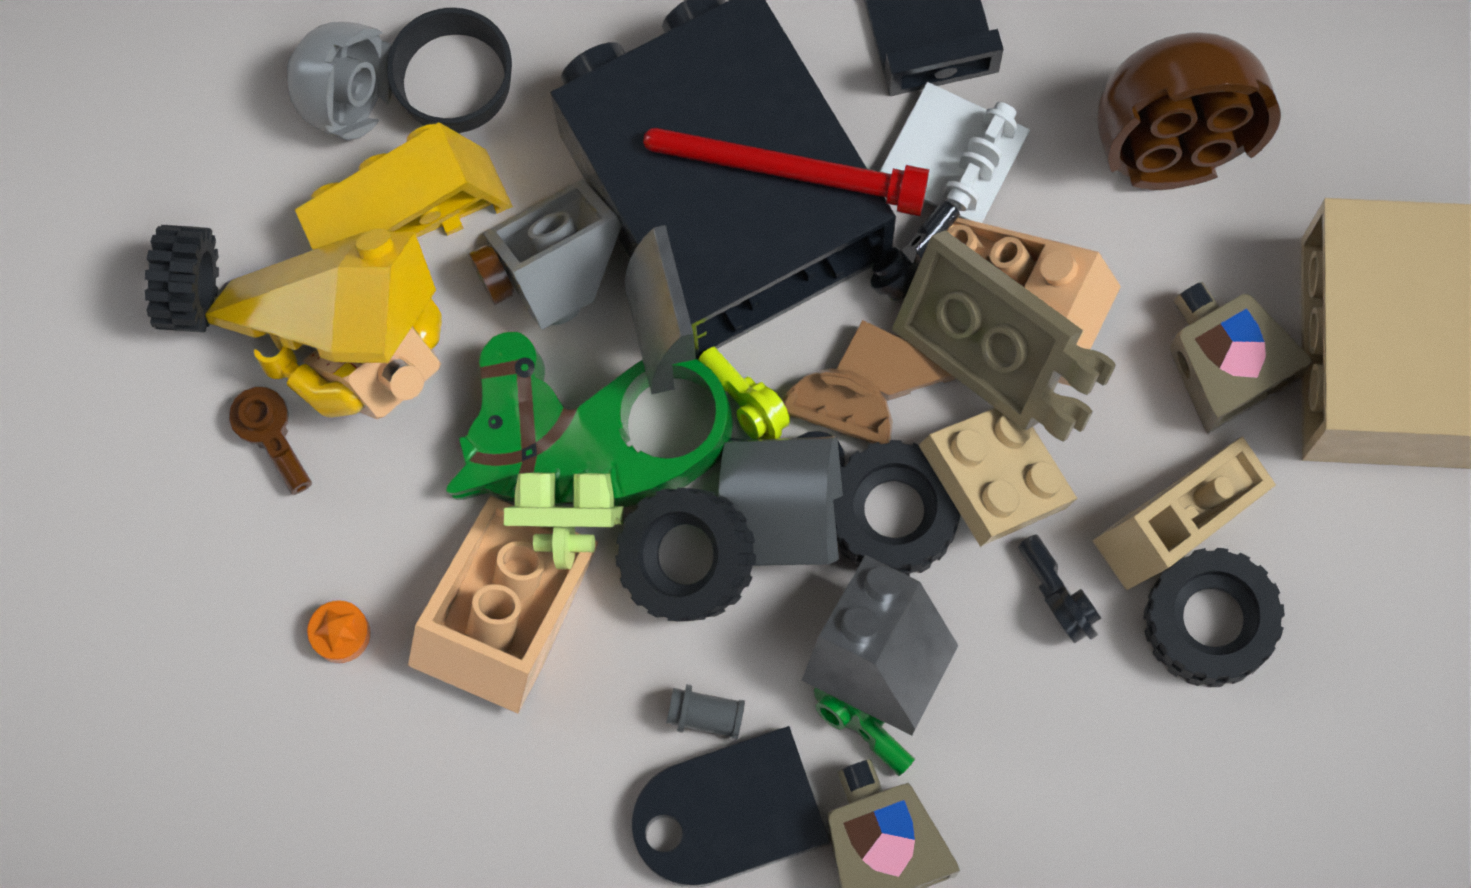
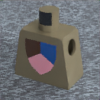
[1170,282,1313,434]
[827,759,960,888]

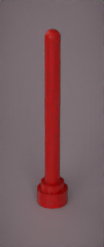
[643,128,930,216]

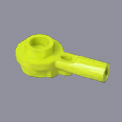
[698,347,790,439]

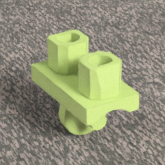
[504,473,624,570]

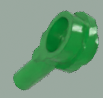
[814,687,915,776]

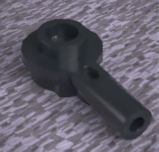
[870,200,960,301]
[1018,534,1102,643]

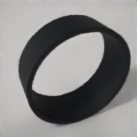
[387,8,512,133]

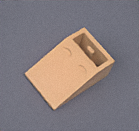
[947,217,1121,387]

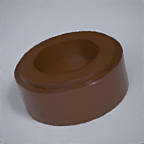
[468,244,514,305]

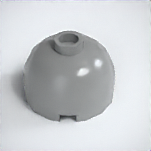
[287,22,393,140]

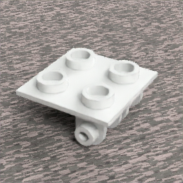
[880,82,1030,223]

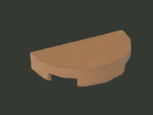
[782,368,893,444]

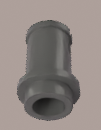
[666,684,745,739]

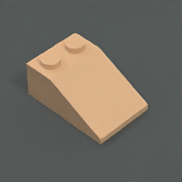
[408,495,598,714]

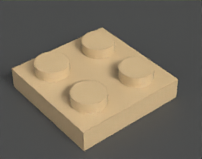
[919,408,1078,547]

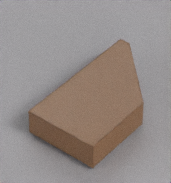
[837,320,955,401]

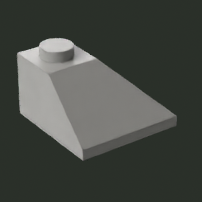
[483,179,621,330]

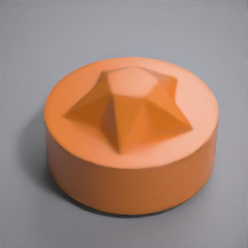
[307,600,371,663]

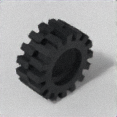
[145,224,219,333]

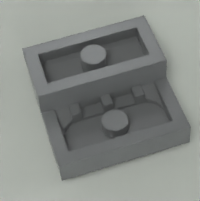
[718,436,843,566]

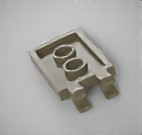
[892,230,1116,442]

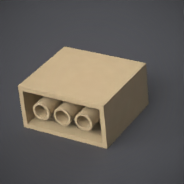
[1301,198,1471,469]

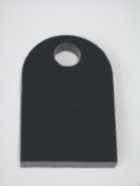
[632,726,830,888]

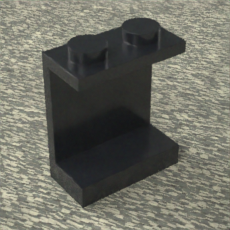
[864,0,1004,96]

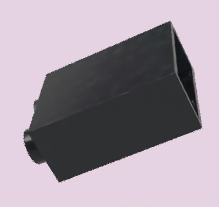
[550,0,896,360]

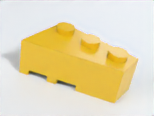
[295,122,513,250]

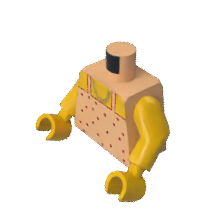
[254,298,442,420]

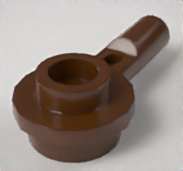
[229,387,312,495]

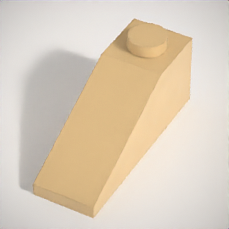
[1092,436,1276,590]

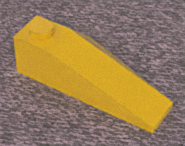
[205,229,436,363]

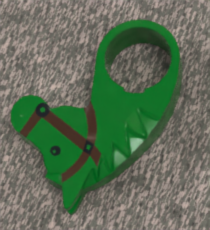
[446,332,733,507]

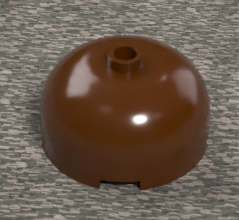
[1097,32,1281,190]

